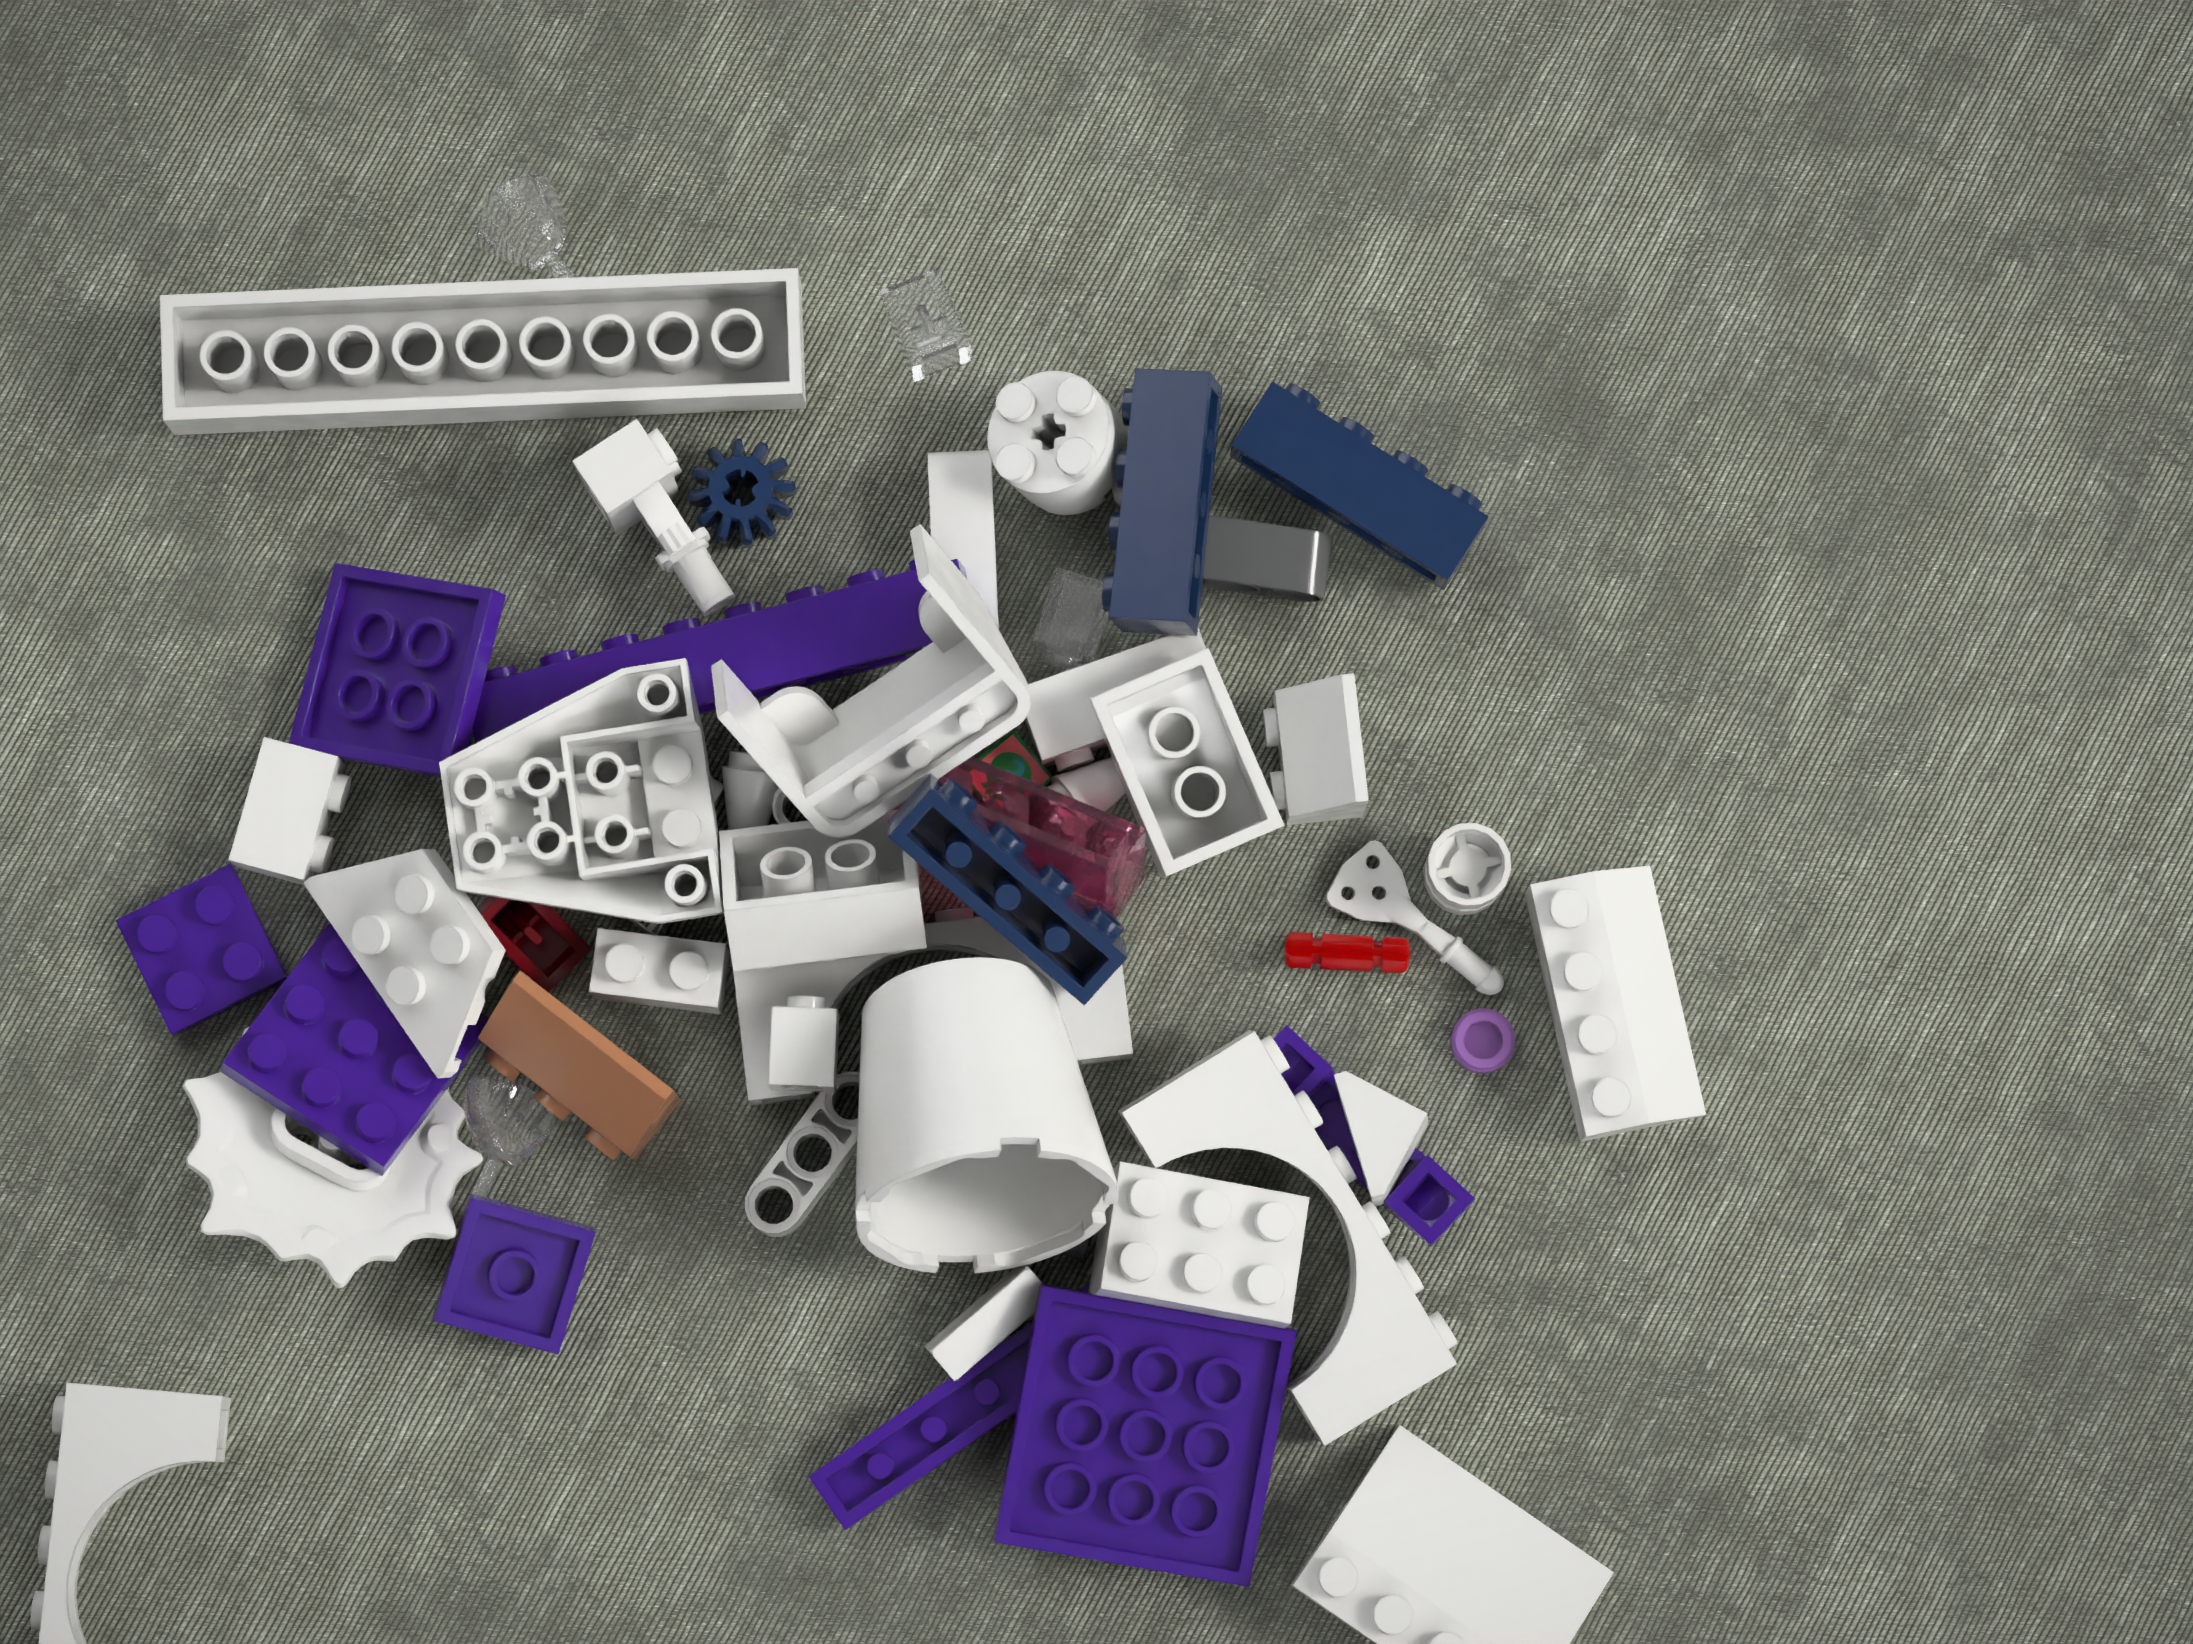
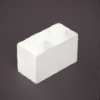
[228,737,351,885]
[589,928,730,1014]

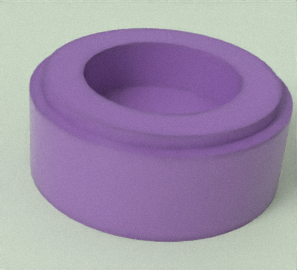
[1450,1008,1515,1074]

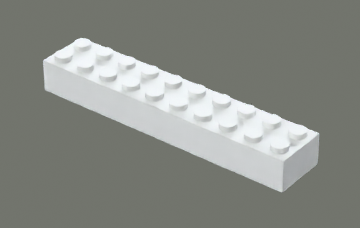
[160,268,806,435]

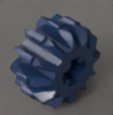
[688,439,797,548]

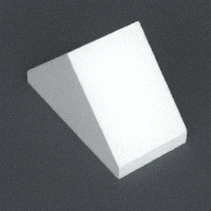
[1334,1071,1428,1207]

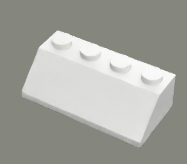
[1525,866,1706,1142]

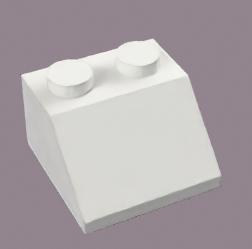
[1263,673,1369,825]

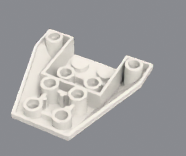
[439,658,724,924]

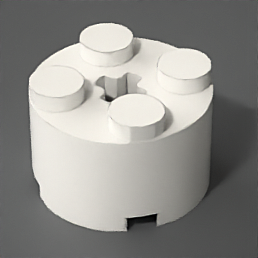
[987,371,1129,515]

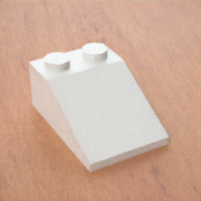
[1090,648,1285,877]

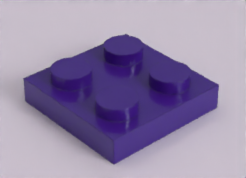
[115,863,288,1037]
[433,1193,596,1354]

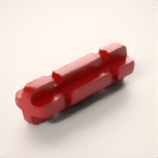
[1284,932,1410,973]

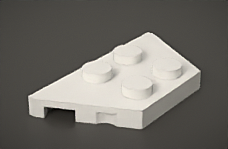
[303,849,506,1078]

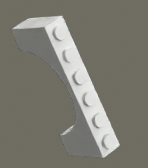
[733,892,1133,1106]
[1118,1030,1458,1446]
[30,1383,231,1644]

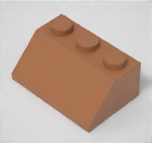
[478,971,682,1161]

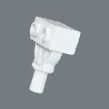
[572,419,735,617]

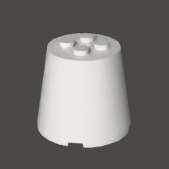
[855,957,1119,1273]

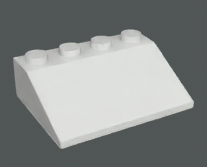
[1290,1425,1614,1644]

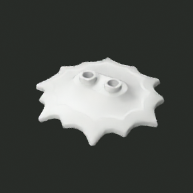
[183,1027,483,1289]

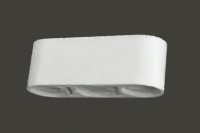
[928,450,999,630]
[745,1071,860,1237]

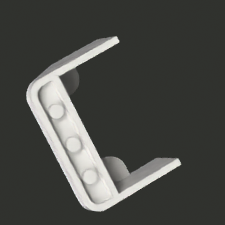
[711,524,1031,838]

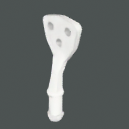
[1326,840,1504,995]

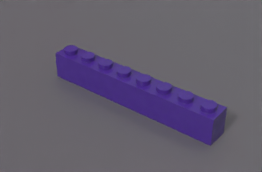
[472,559,967,743]

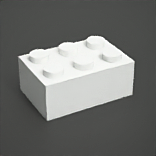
[719,810,927,972]
[1089,1162,1310,1329]

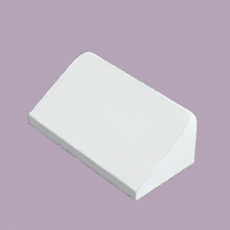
[924,1265,1042,1381]

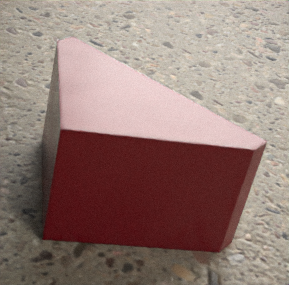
[477,896,592,993]

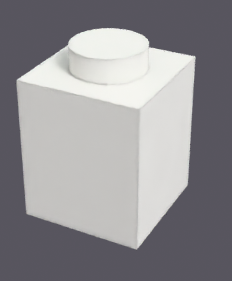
[768,996,840,1092]

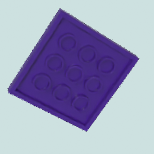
[993,1284,1297,1587]

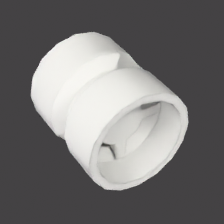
[1423,823,1511,915]

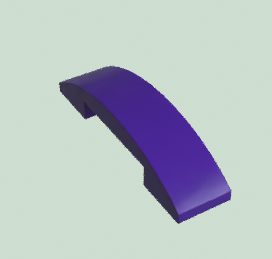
[1273,1025,1475,1247]

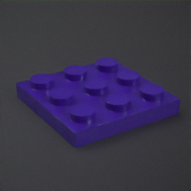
[289,563,506,778]
[221,922,489,1176]

